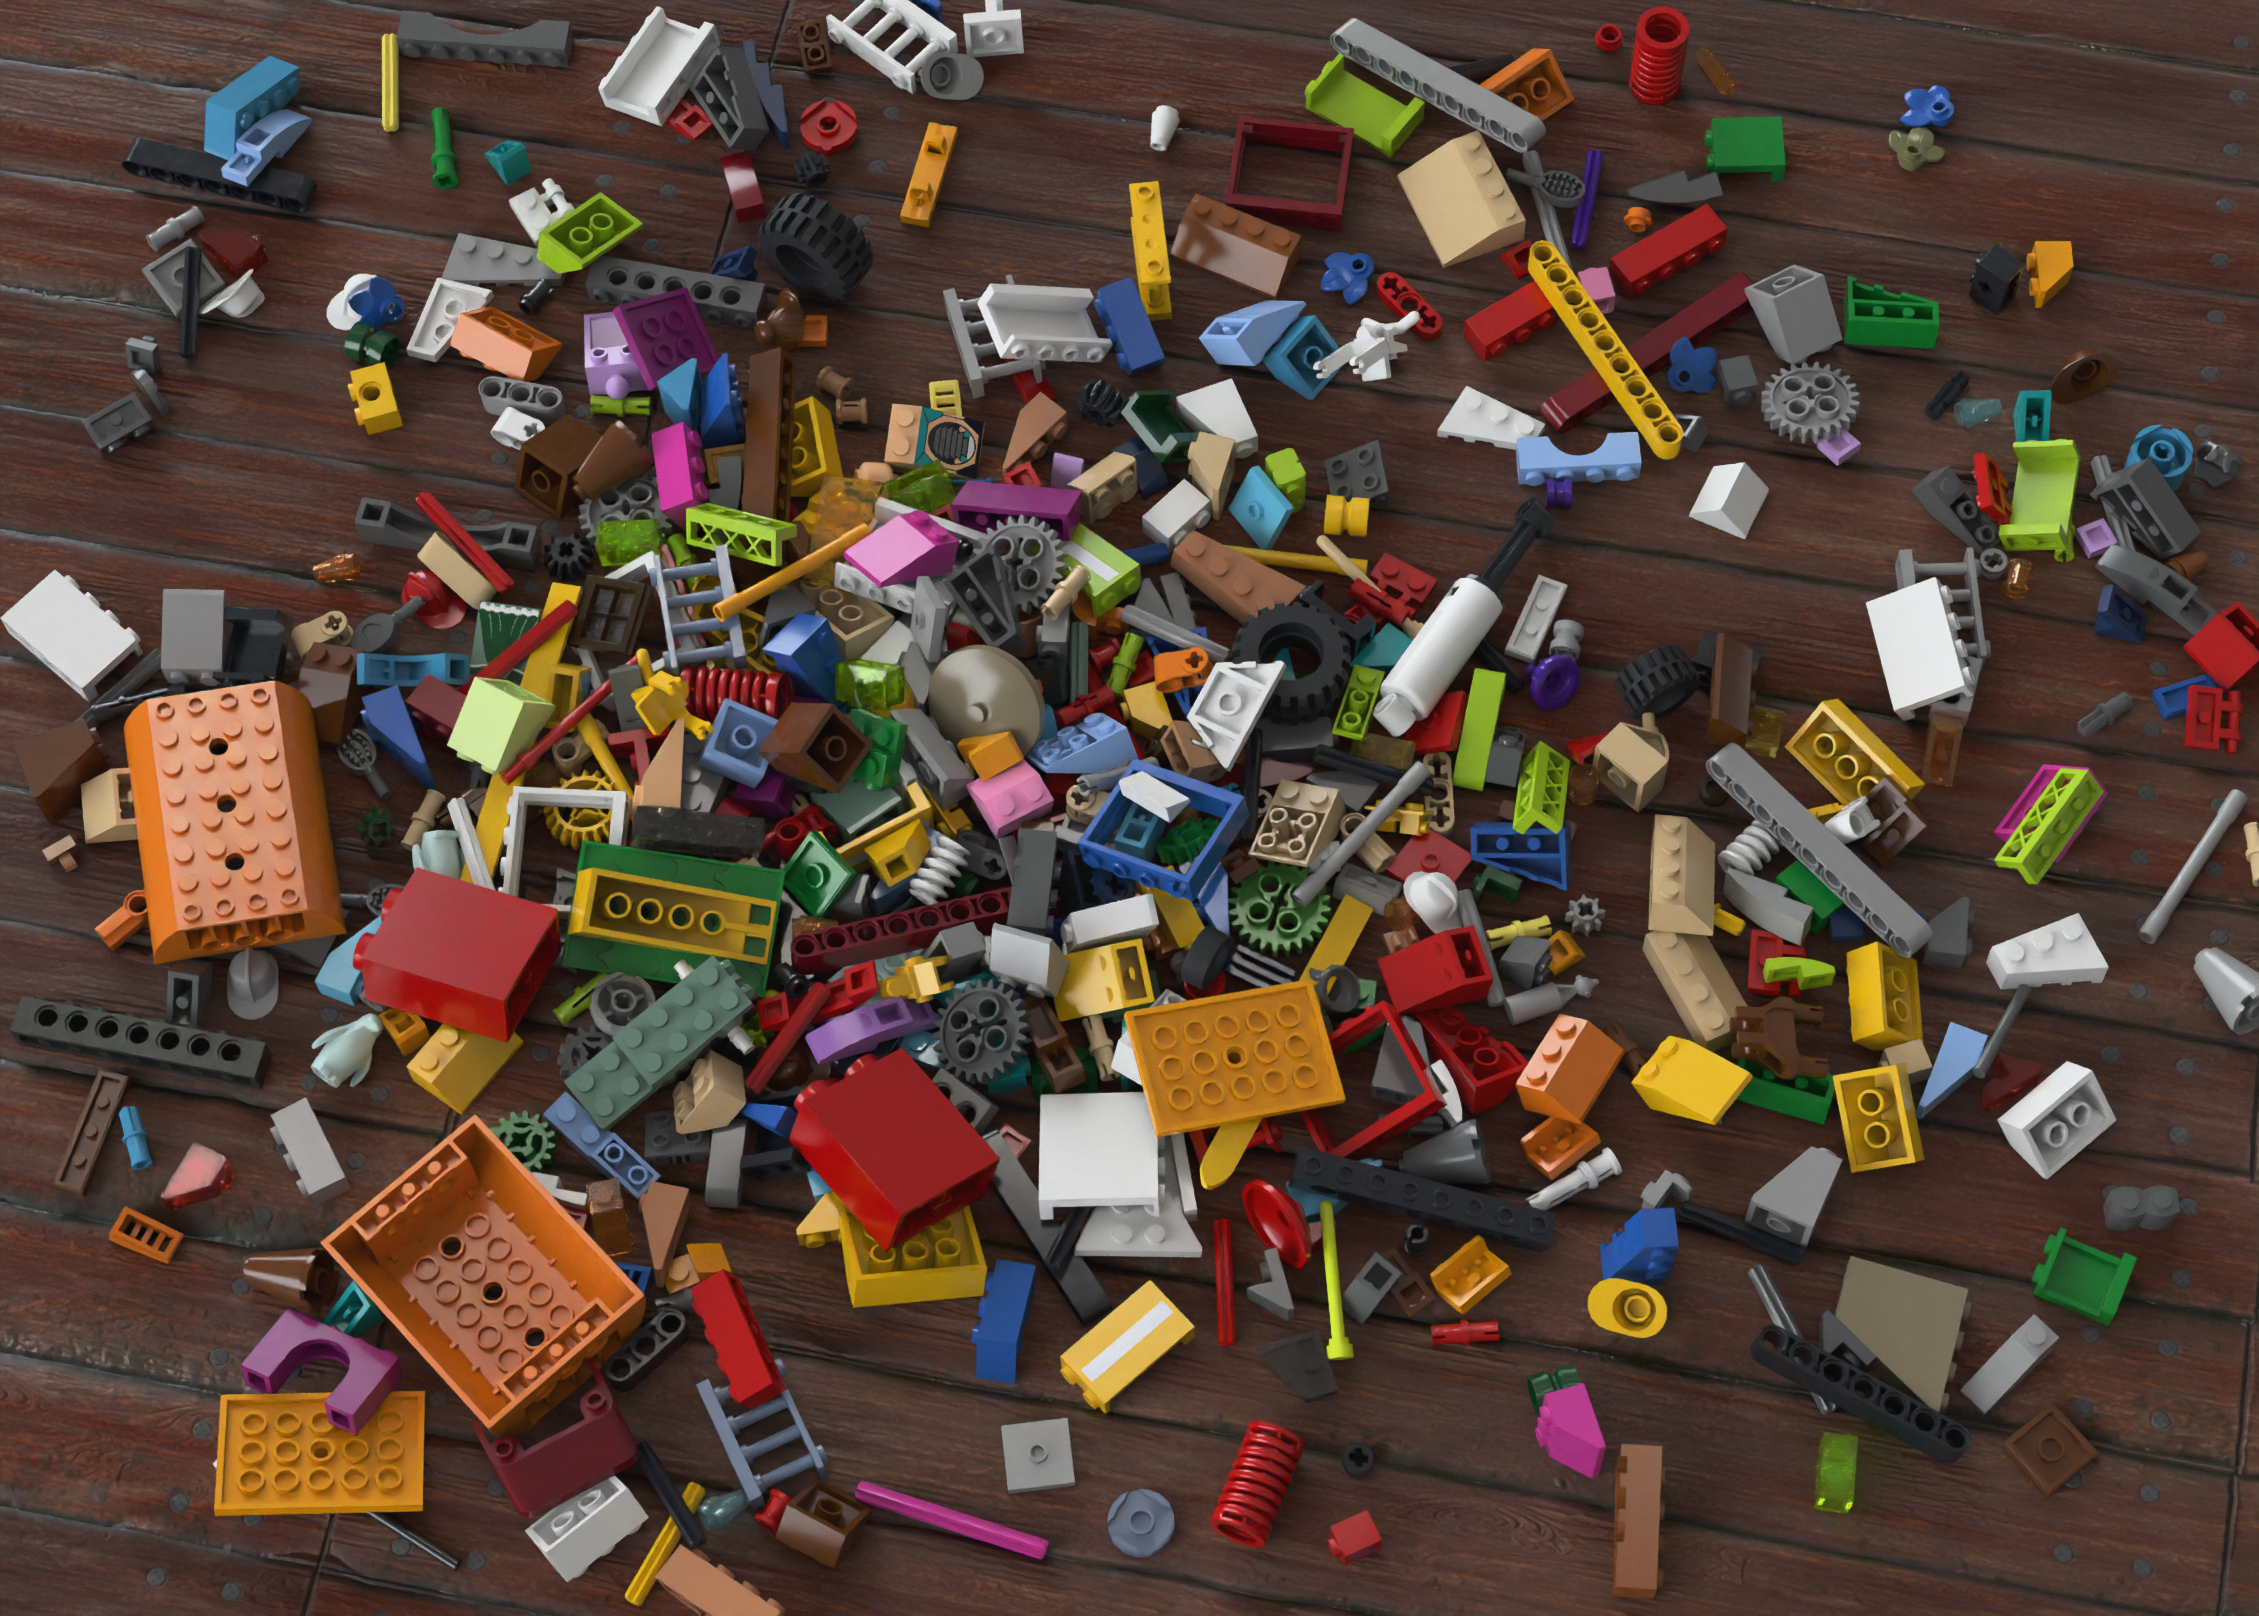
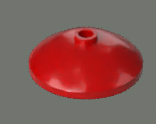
[1242,1180,1312,1269]

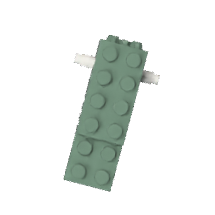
[564,955,759,1132]

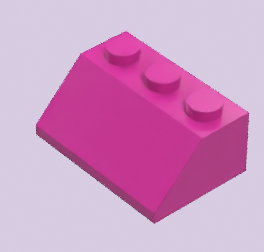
[651,422,709,532]
[1994,764,2108,863]
[1535,1383,1606,1479]

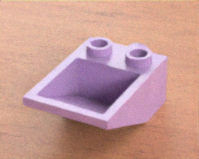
[584,312,648,400]

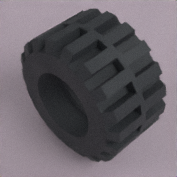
[1614,645,1701,721]

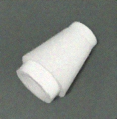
[1150,105,1180,151]

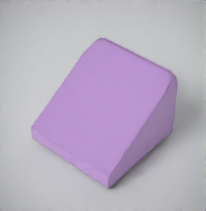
[1051,453,1085,489]

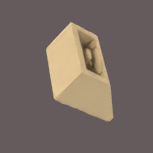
[1067,451,1138,524]
[81,768,138,844]
[672,1050,746,1134]

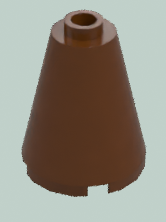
[572,420,655,502]
[243,1247,340,1314]

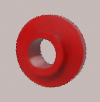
[1595,24,1623,52]

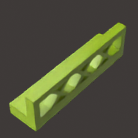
[686,503,797,567]
[1512,741,1570,835]
[1994,768,2104,885]

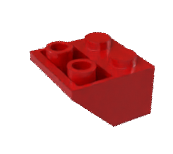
[2183,600,2259,692]

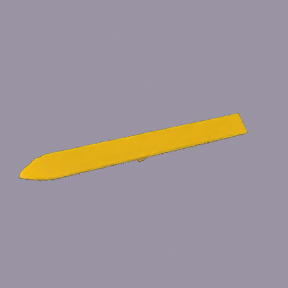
[460,582,583,884]
[1200,894,1374,1190]

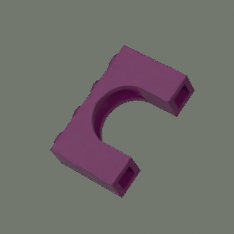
[241,1308,402,1436]

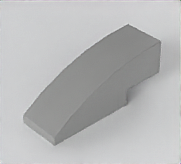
[1723,867,1814,946]

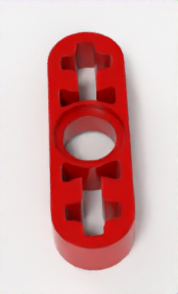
[1377,272,1442,341]

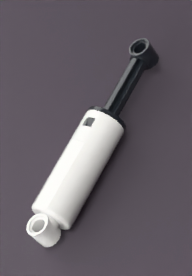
[1372,496,1557,737]

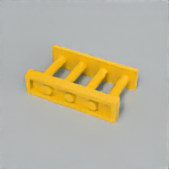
[1129,181,1172,321]

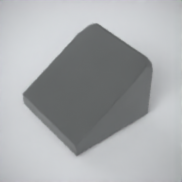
[1665,414,1709,452]

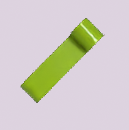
[1452,668,1506,791]

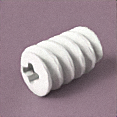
[1718,819,1784,876]
[909,836,971,905]

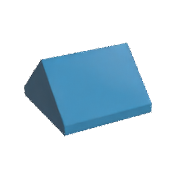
[657,358,703,432]

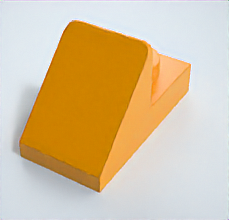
[957,731,1024,781]
[378,1007,431,1056]
[665,1243,732,1296]

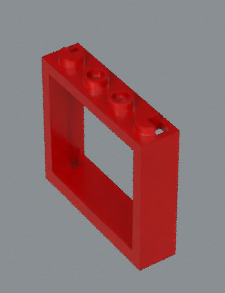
[1299,1000,1448,1161]

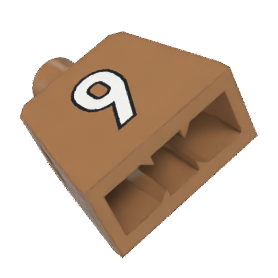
[1160,720,1240,783]

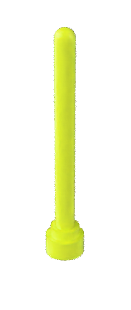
[1319,1200,1354,1360]

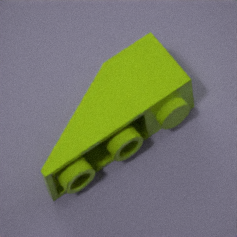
[1332,665,1385,741]

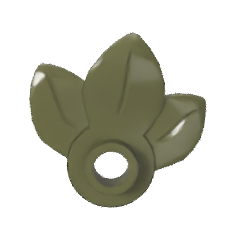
[1889,127,1946,171]

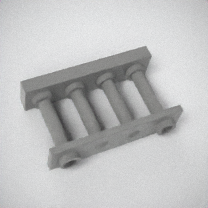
[943,274,1046,399]
[1895,547,1991,670]

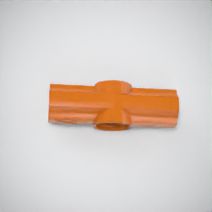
[95,889,150,951]

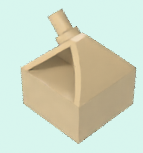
[1591,712,1669,813]

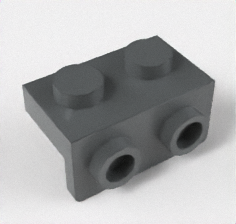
[82,392,153,453]

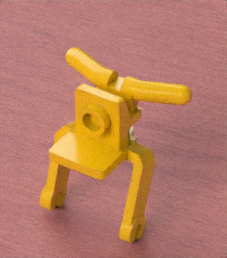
[631,648,714,740]

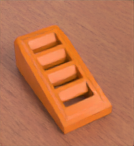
[109,1206,184,1264]

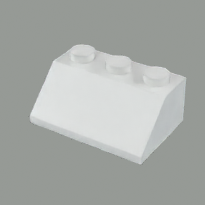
[1998,1061,2116,1179]
[525,1475,649,1582]

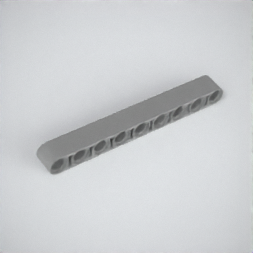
[1330,18,1546,153]
[1706,743,1933,958]

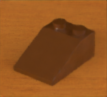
[297,642,372,747]

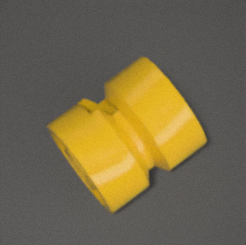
[1324,495,1370,537]

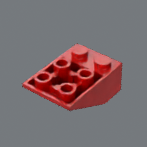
[1377,925,1493,1015]

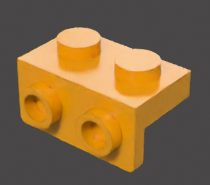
[1430,1235,1512,1315]

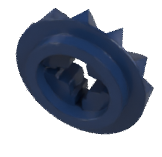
[1089,868,1136,905]

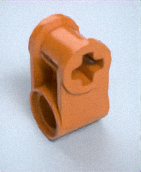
[1153,647,1214,693]

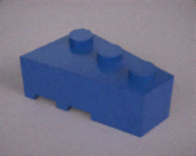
[1093,277,1165,377]
[762,612,854,708]
[1470,822,1572,891]

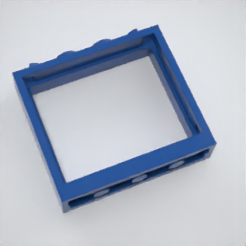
[1078,758,1249,902]

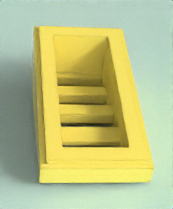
[929,380,962,416]

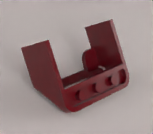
[471,1358,639,1518]

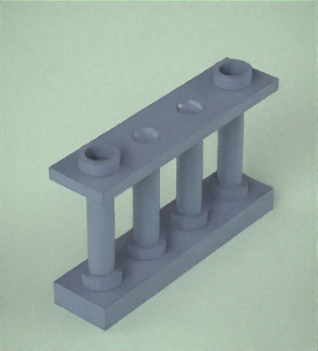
[649,544,748,677]
[696,1358,829,1511]

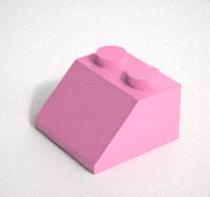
[966,759,1054,840]

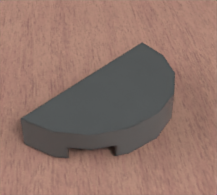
[130,368,171,417]

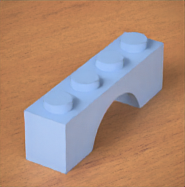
[1516,432,1642,486]

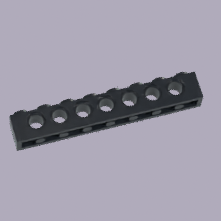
[1288,1146,1557,1253]

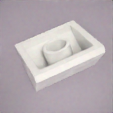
[1689,462,1769,539]

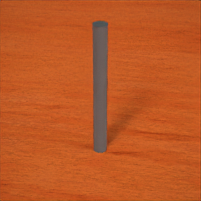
[1973,984,2031,1078]

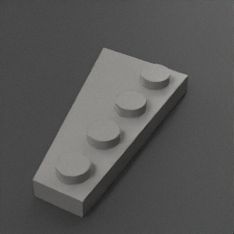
[441,233,567,287]

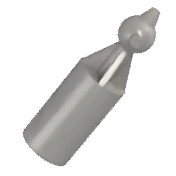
[1504,975,1599,1026]

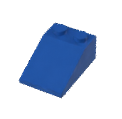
[360,685,437,790]

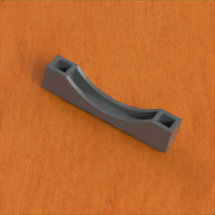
[396,11,574,67]
[354,497,543,570]

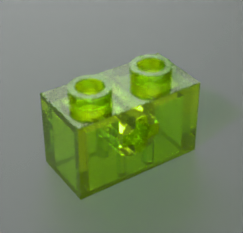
[884,459,956,514]
[596,519,663,566]
[835,658,905,711]
[1814,1432,1858,1513]

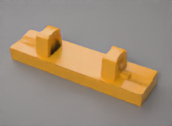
[900,122,958,228]

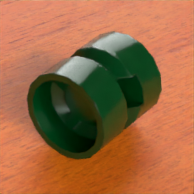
[344,321,400,370]
[1526,1364,1581,1417]

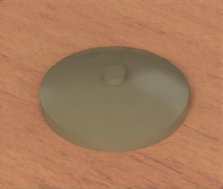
[928,645,1046,756]

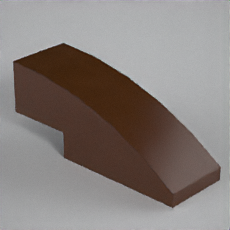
[1022,995,1086,1094]

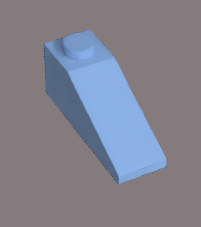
[1916,1022,1988,1119]

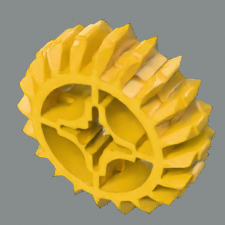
[544,769,616,851]

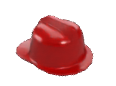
[401,570,467,630]

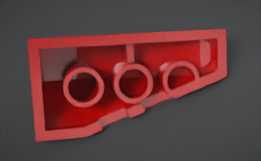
[1409,1006,1528,1115]

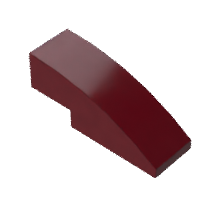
[719,151,766,223]

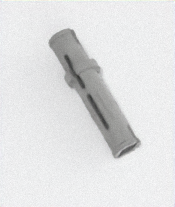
[1077,756,1160,796]

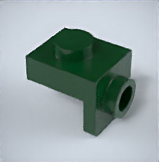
[1471,865,1523,905]

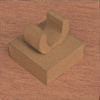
[42,834,79,873]
[1383,925,1420,954]

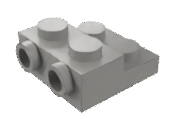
[1036,604,1073,672]

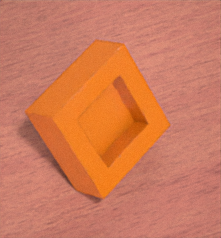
[798,315,828,347]

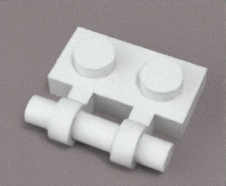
[509,178,574,247]

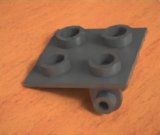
[1324,440,1389,505]
[644,1110,711,1167]

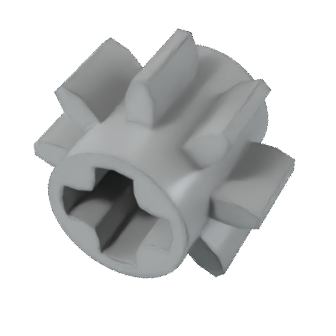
[1565,894,1605,937]

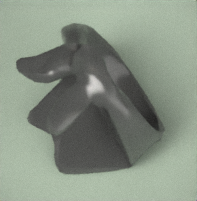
[2193,440,2243,488]
[1309,965,1360,1016]

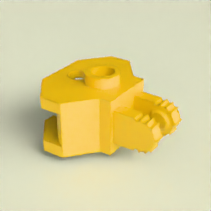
[878,955,955,1004]

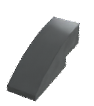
[1626,170,1723,203]
[708,455,744,544]

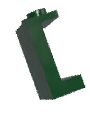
[1121,390,1210,464]

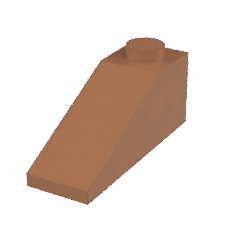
[638,1181,691,1288]

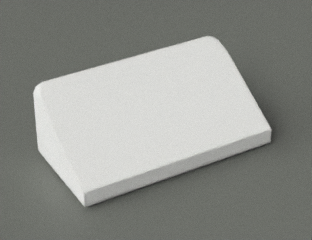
[1119,771,1191,823]

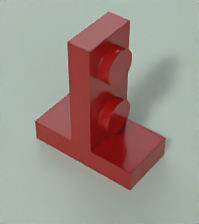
[607,725,671,787]

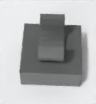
[125,335,160,374]

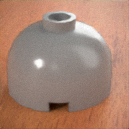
[590,972,655,1036]

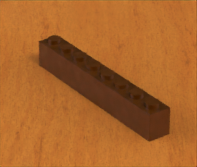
[741,347,796,571]

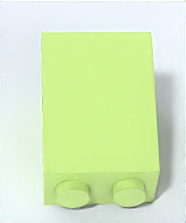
[447,677,556,775]

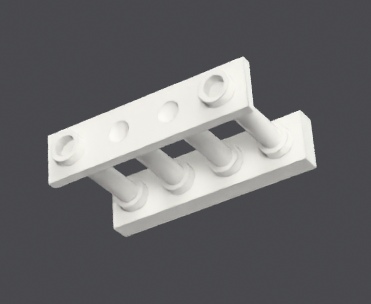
[826,0,958,94]

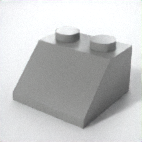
[990,923,1070,998]

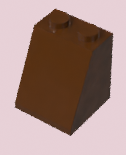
[514,414,602,520]
[757,702,873,793]
[13,718,110,825]

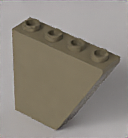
[1834,1256,1972,1414]

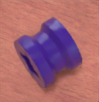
[1546,479,1572,509]

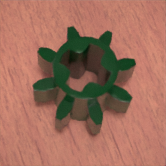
[355,806,397,847]

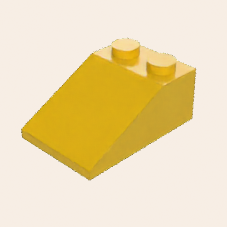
[1631,1036,1753,1125]

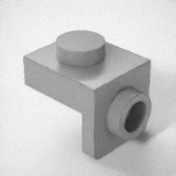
[1640,1170,1693,1210]

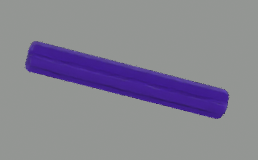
[1571,149,1603,251]

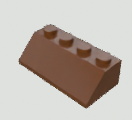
[1170,193,1301,300]

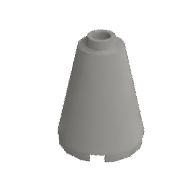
[2194,947,2259,1035]

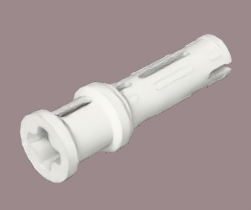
[1525,1147,1622,1211]

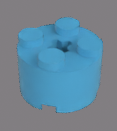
[2124,425,2193,492]

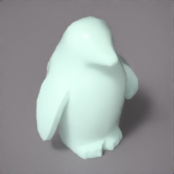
[412,830,466,880]
[311,1013,383,1088]

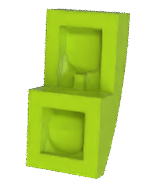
[1763,957,1835,990]

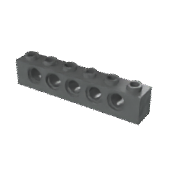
[586,255,768,328]

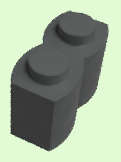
[2103,1185,2180,1231]

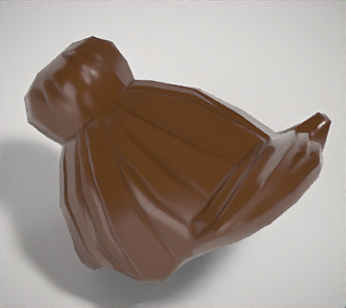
[754,289,806,353]

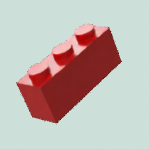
[1464,280,1557,362]

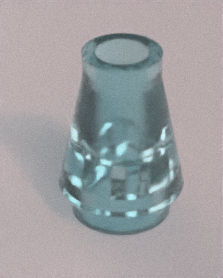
[1954,398,2002,428]
[697,1488,750,1531]

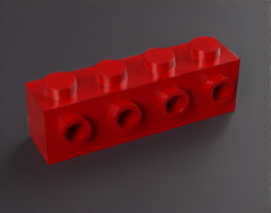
[1609,204,1728,299]
[690,1269,787,1410]

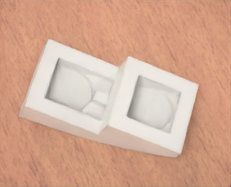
[1430,1059,1462,1129]
[529,1171,592,1213]

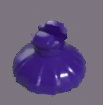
[1524,655,1581,710]

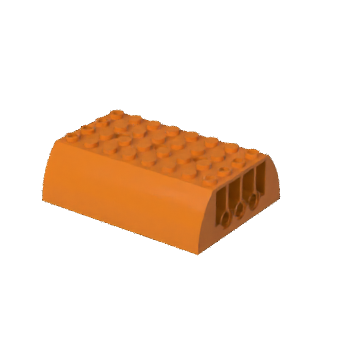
[124,681,347,964]
[320,1114,646,1437]

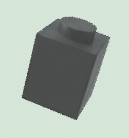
[1717,355,1758,406]

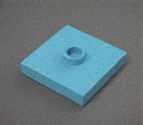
[1228,466,1294,550]

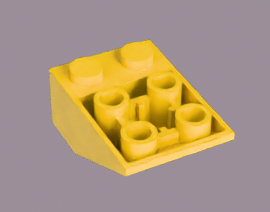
[1053,938,1155,1022]

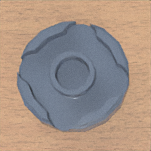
[1108,1489,1175,1557]

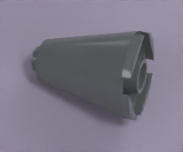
[1398,1119,1491,1184]

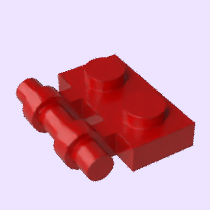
[1972,452,2012,528]
[1369,552,1438,621]
[2184,685,2244,755]
[1746,929,1808,999]

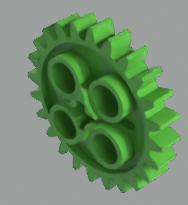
[1228,860,1331,958]

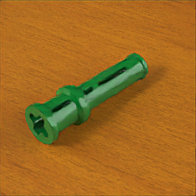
[431,107,459,189]

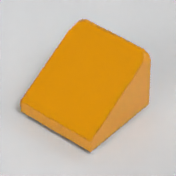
[1548,930,1585,975]

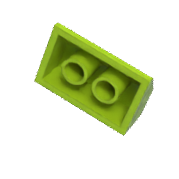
[537,192,643,274]

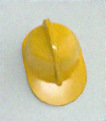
[1588,1278,1667,1338]

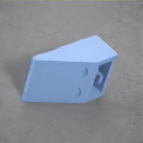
[1199,300,1306,366]
[1024,713,1139,774]

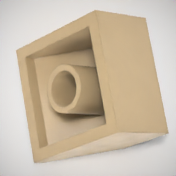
[1188,431,1235,520]

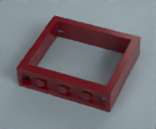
[1225,117,1354,232]

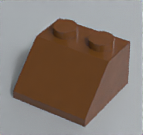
[775,1477,873,1569]

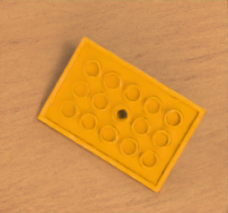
[1124,979,1346,1138]
[214,1391,425,1516]

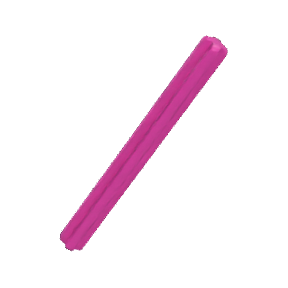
[855,1481,1049,1559]

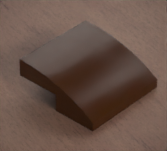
[1861,774,1928,866]

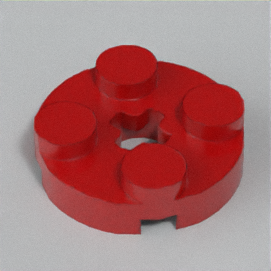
[800,100,858,157]

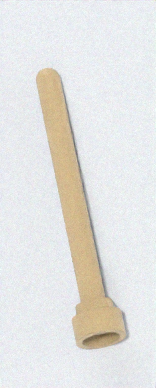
[1316,535,1424,640]

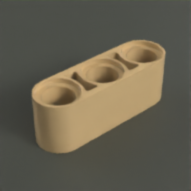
[417,531,498,610]

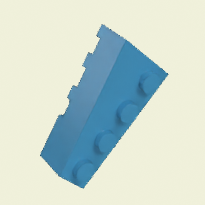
[204,56,300,160]

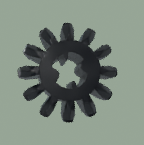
[1076,379,1128,427]
[542,531,595,583]

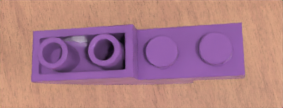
[805,996,938,1065]

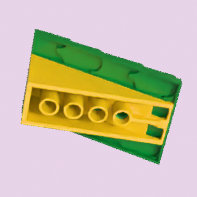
[560,840,786,997]

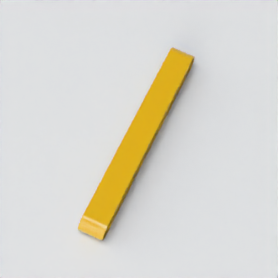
[1528,240,1683,460]

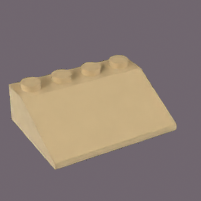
[1397,130,1526,268]

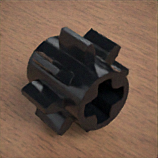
[793,151,831,187]

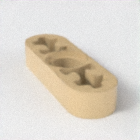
[1423,752,1455,837]

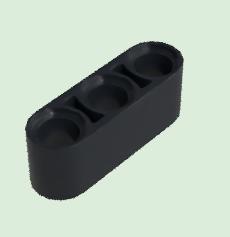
[605,1308,689,1392]

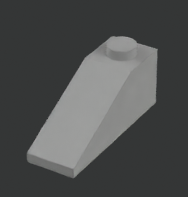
[1959,1314,2060,1415]

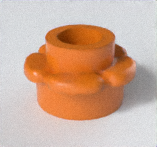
[1624,207,1653,233]

